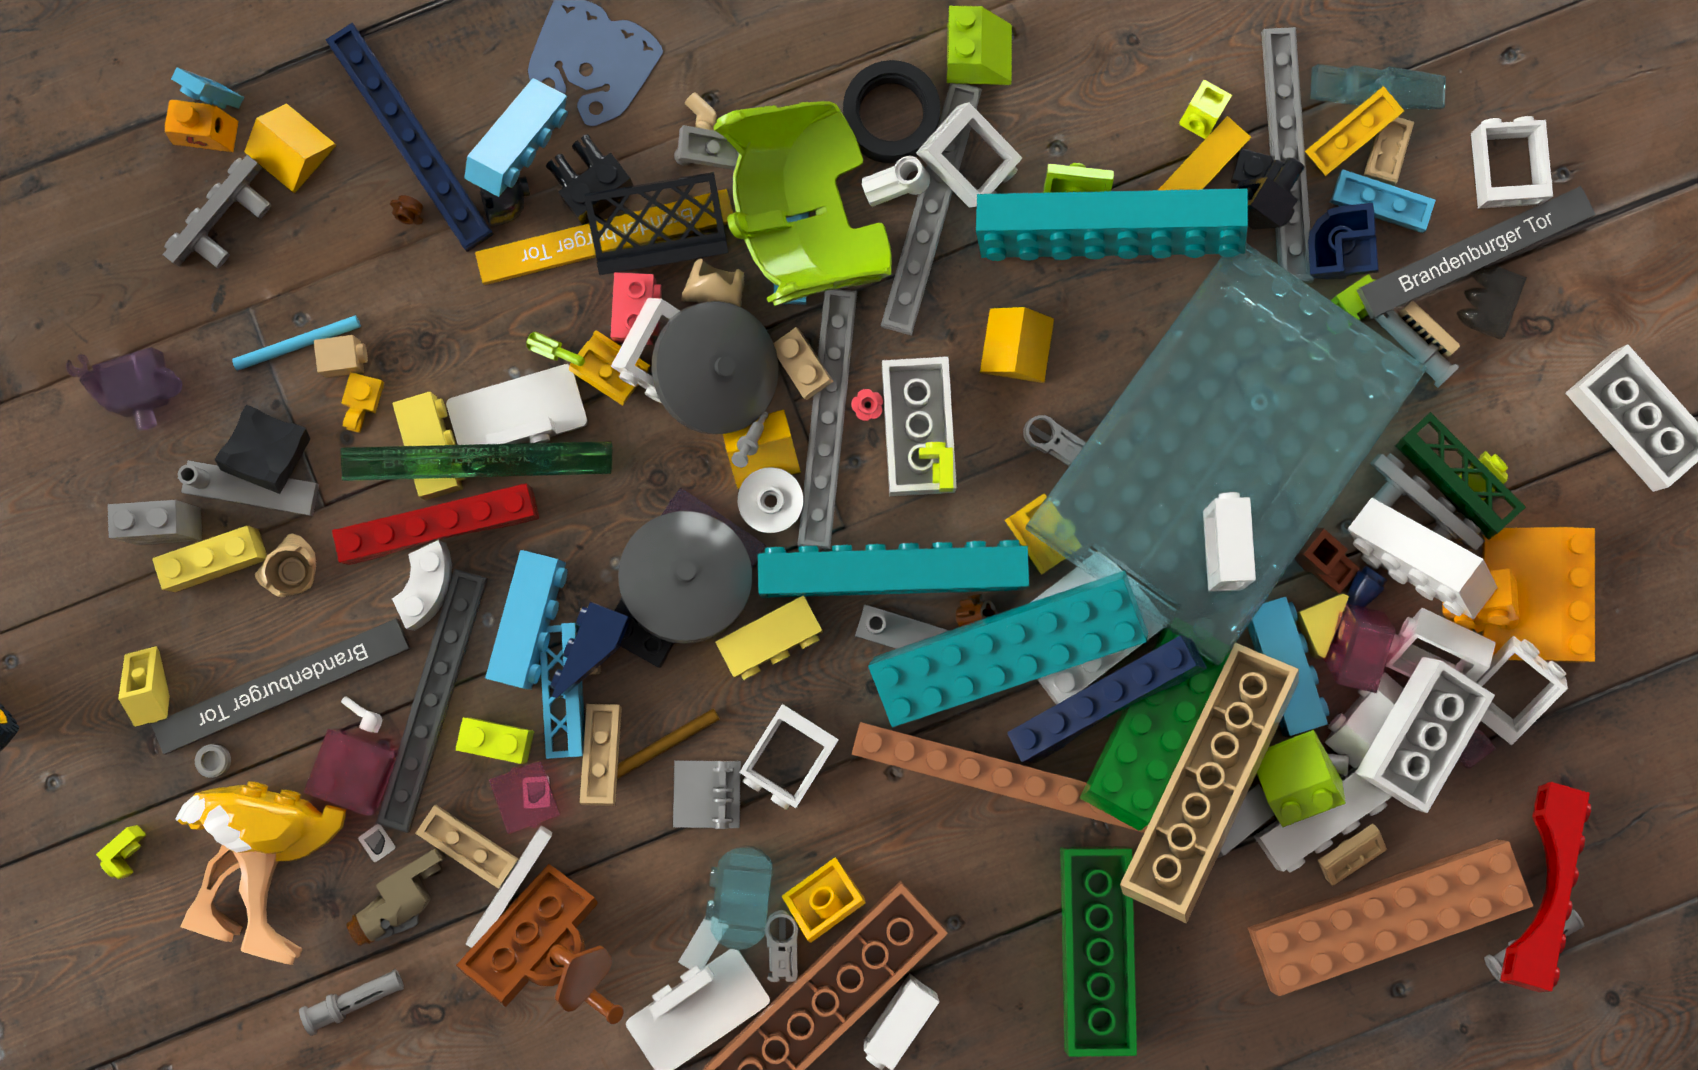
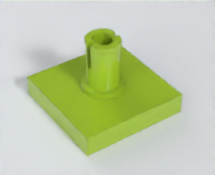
[1043,163,1114,193]

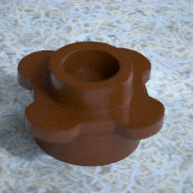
[390,195,423,225]

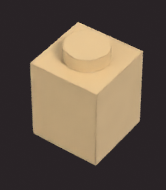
[314,335,368,378]

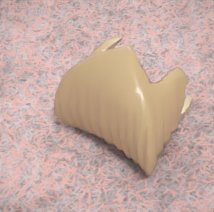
[681,259,744,307]
[255,533,316,597]

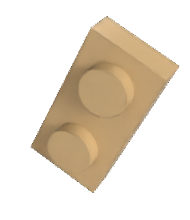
[773,327,833,400]

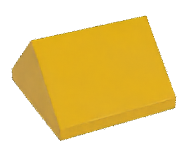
[244,103,336,194]
[980,307,1054,383]
[723,410,801,489]
[781,857,866,943]

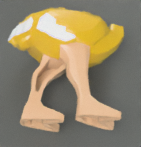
[175,781,346,965]

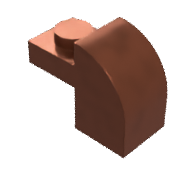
[1292,527,1360,594]

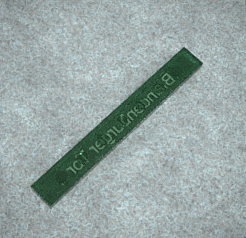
[341,441,613,481]

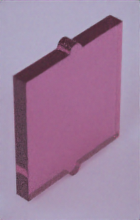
[489,760,560,834]

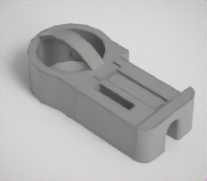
[1023,415,1090,470]
[765,910,799,982]

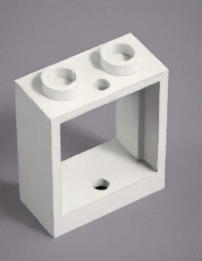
[916,102,1022,208]
[1471,116,1553,209]
[611,298,680,403]
[1203,492,1256,592]
[1385,608,1496,682]
[1476,636,1568,745]
[739,704,839,810]
[864,974,939,1070]

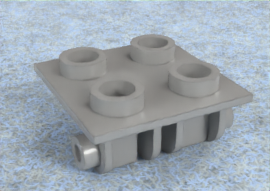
[673,760,741,829]

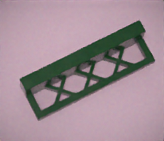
[1395,412,1526,540]

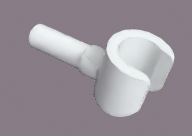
[341,696,382,733]

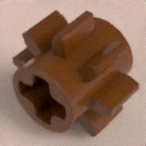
[956,594,997,627]

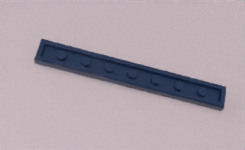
[326,22,494,252]

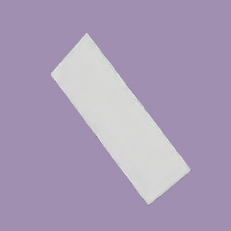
[678,912,729,969]

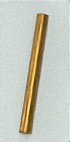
[617,708,720,779]

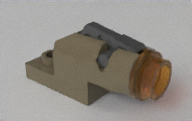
[346,848,447,946]

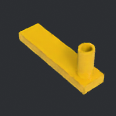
[1158,116,1251,190]

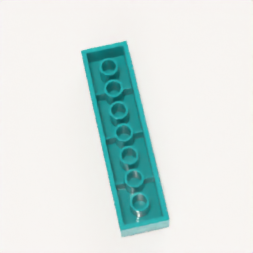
[976,189,1248,261]
[758,540,1029,598]
[868,570,1148,727]

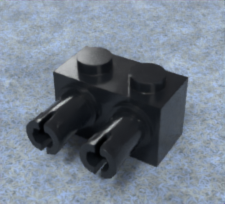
[546,134,634,225]
[1235,157,1305,230]

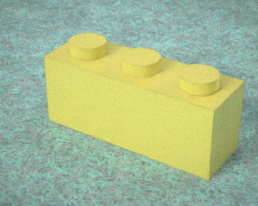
[392,392,465,500]
[152,526,267,592]
[715,595,823,680]

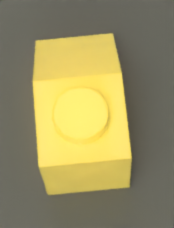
[118,646,170,727]

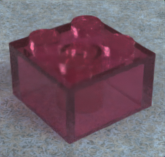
[1324,603,1396,693]
[304,729,398,816]

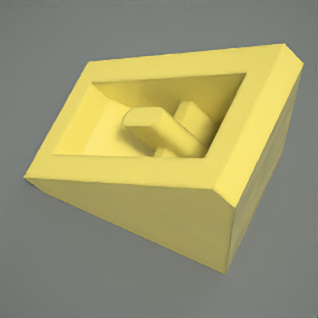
[1296,594,1349,659]

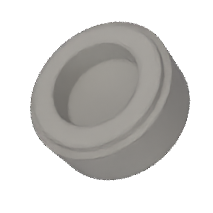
[195,744,231,778]

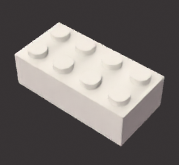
[1565,344,1698,492]
[882,357,957,497]
[1348,498,1498,619]
[1355,657,1495,813]

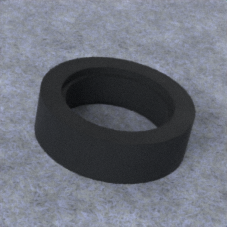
[843,60,940,163]

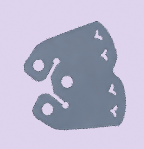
[528,0,663,126]

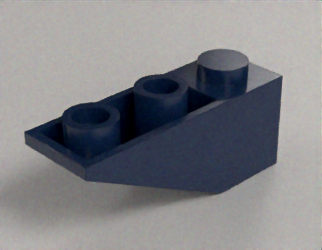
[550,602,631,698]

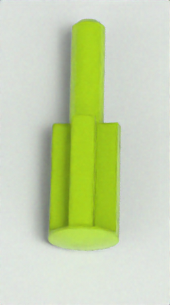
[526,332,585,366]

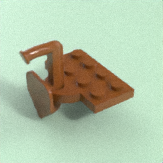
[456,864,624,1024]

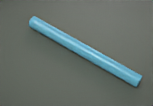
[232,315,361,371]

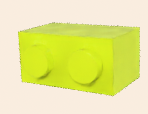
[456,717,534,764]

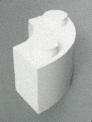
[392,540,452,631]
[1325,672,1404,769]

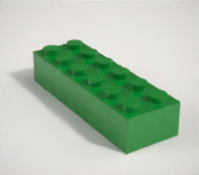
[1080,618,1232,831]
[1060,846,1137,1057]

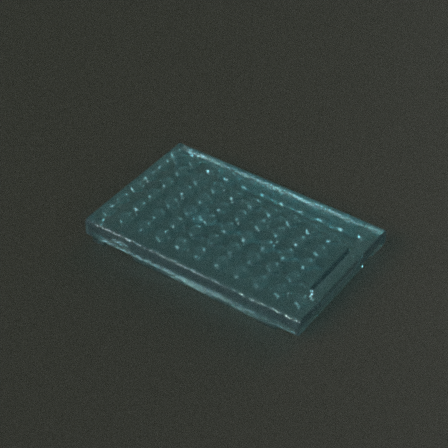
[1025,243,1427,666]

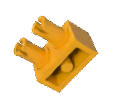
[1442,568,1520,633]

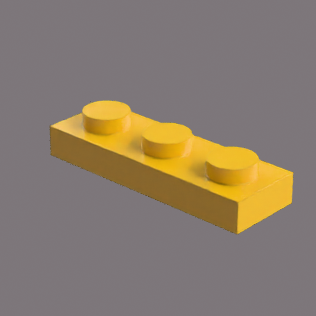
[1305,86,1404,177]

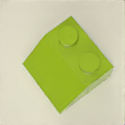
[946,6,1012,85]
[1257,730,1346,828]

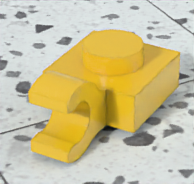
[341,372,384,433]

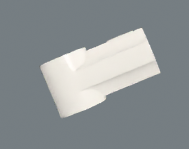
[862,156,930,207]

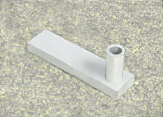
[466,825,552,948]

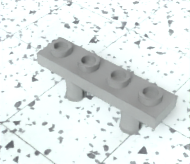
[163,155,271,268]
[1369,453,1485,551]

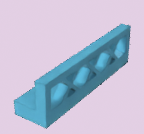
[540,623,585,759]

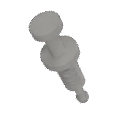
[731,411,768,468]

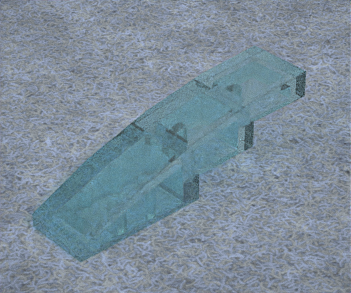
[1310,64,1446,109]

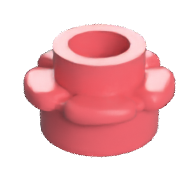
[851,389,883,421]

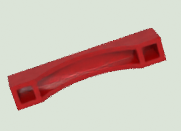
[332,483,540,565]
[1500,782,1591,992]

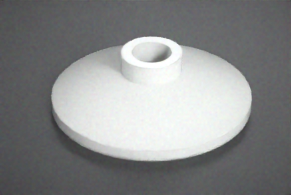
[737,467,803,533]

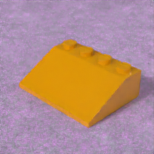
[1482,527,1595,663]

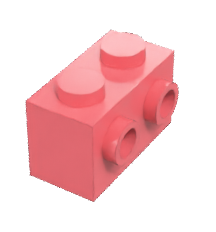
[610,272,662,345]

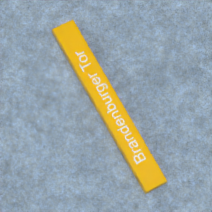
[475,189,733,285]

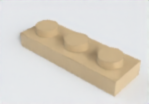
[580,704,622,806]
[415,805,519,889]

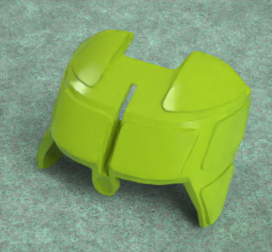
[713,101,892,306]

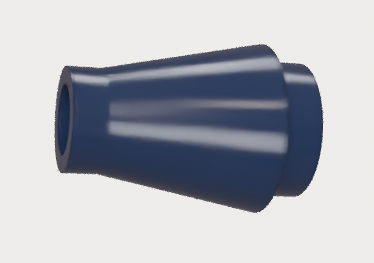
[1345,565,1388,616]

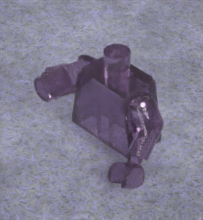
[66,347,183,430]

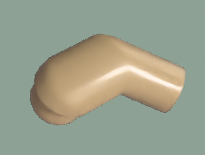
[685,92,717,130]

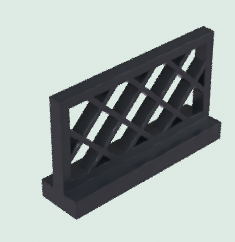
[584,172,728,275]

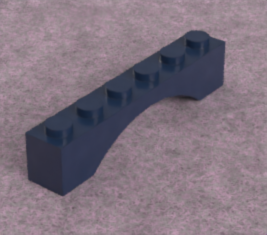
[1007,635,1207,763]

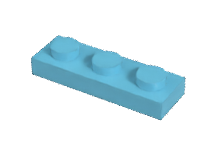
[171,67,244,109]
[1330,169,1436,233]

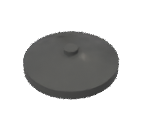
[652,301,778,435]
[618,511,752,643]

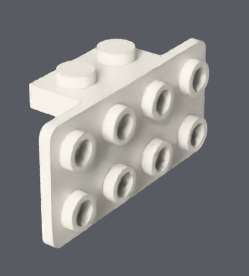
[446,364,588,461]
[626,948,770,1070]

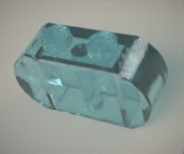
[705,846,773,950]

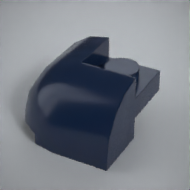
[1308,203,1379,279]

